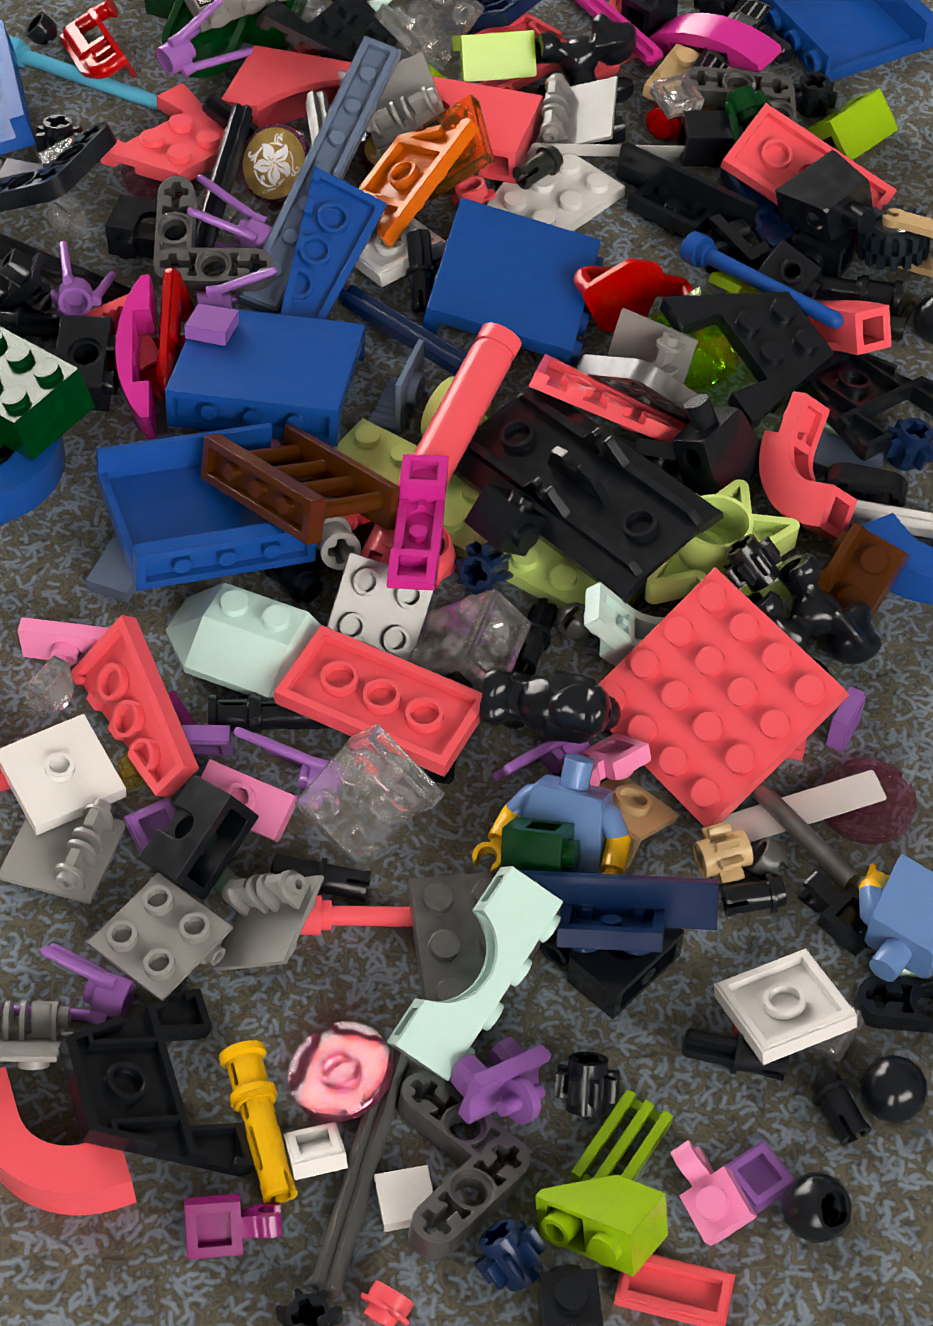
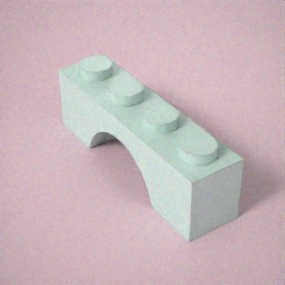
[386,866,563,1081]

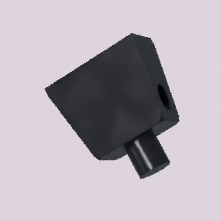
[775,150,876,241]
[672,394,761,496]

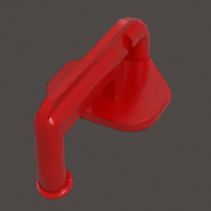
[60,0,137,79]
[573,258,698,333]
[140,267,196,405]

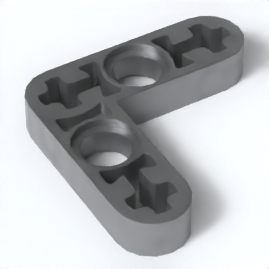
[681,66,797,123]
[153,176,275,291]
[576,354,716,424]
[398,1072,531,1260]

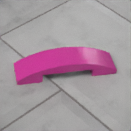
[648,13,782,72]
[115,274,157,439]
[387,454,449,591]

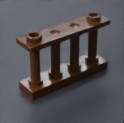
[200,424,400,545]

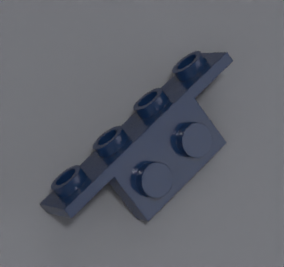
[519,870,719,955]

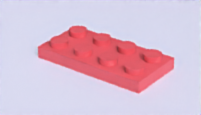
[720,103,897,251]
[274,625,482,777]

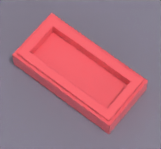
[613,1254,736,1326]

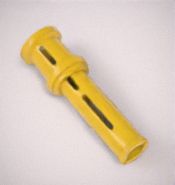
[219,1040,298,1203]

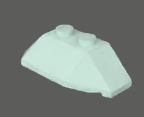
[166,582,321,701]

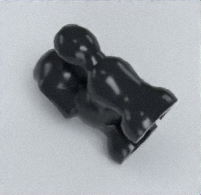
[535,13,637,104]
[747,553,882,674]
[479,668,621,744]

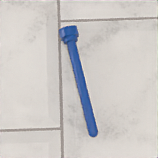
[680,231,844,329]

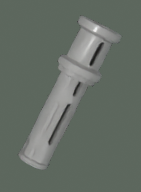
[317,497,361,570]

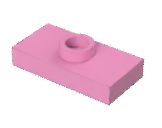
[17,618,109,666]
[201,759,299,843]

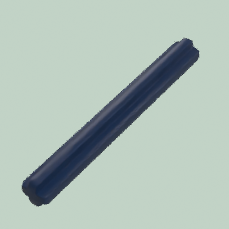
[340,285,467,376]

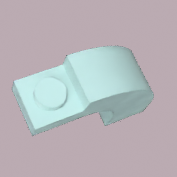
[584,582,664,666]

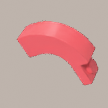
[739,300,892,361]
[759,392,858,541]
[0,1066,137,1215]

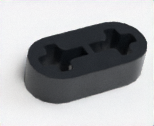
[824,462,908,507]

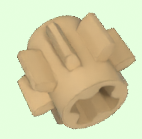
[693,822,753,885]

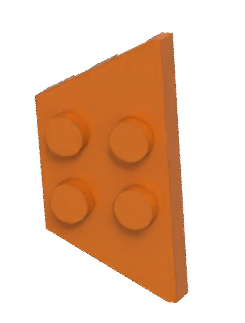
[358,118,479,248]

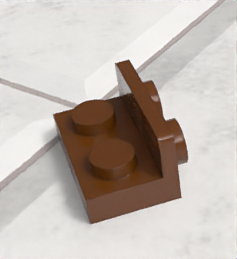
[817,522,910,620]

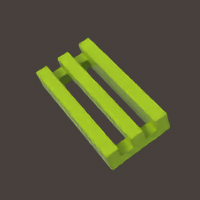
[570,1088,673,1182]

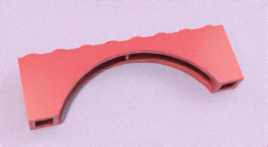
[222,45,543,184]

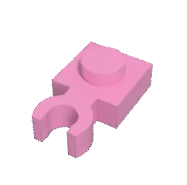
[561,733,651,786]

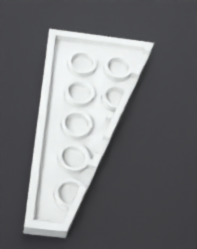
[434,134,625,282]

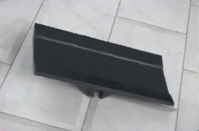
[454,387,724,604]

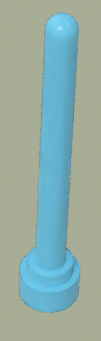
[9,35,158,110]

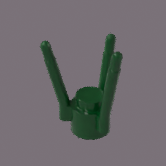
[724,85,775,143]

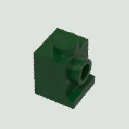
[501,816,581,872]

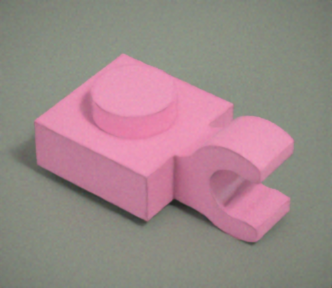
[670,1140,757,1246]

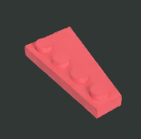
[529,354,688,443]
[68,615,199,798]

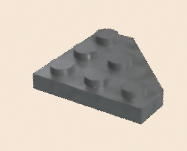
[407,872,542,1001]

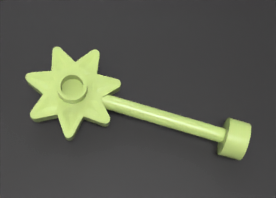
[421,376,800,604]

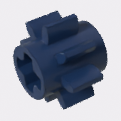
[884,418,933,471]
[454,541,514,597]
[474,1219,548,1291]

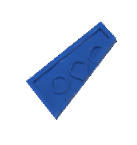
[280,166,387,320]

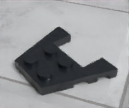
[255,0,400,62]
[659,292,834,430]
[799,351,933,461]
[58,989,254,1177]

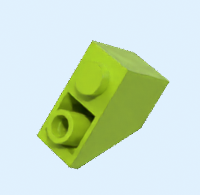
[535,1174,668,1277]

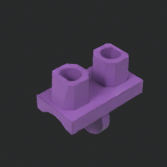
[450,1036,552,1124]

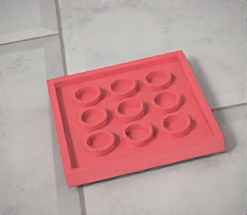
[598,567,850,827]

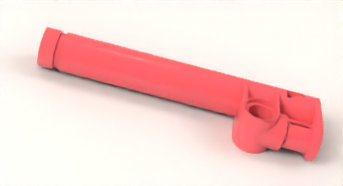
[360,322,522,620]

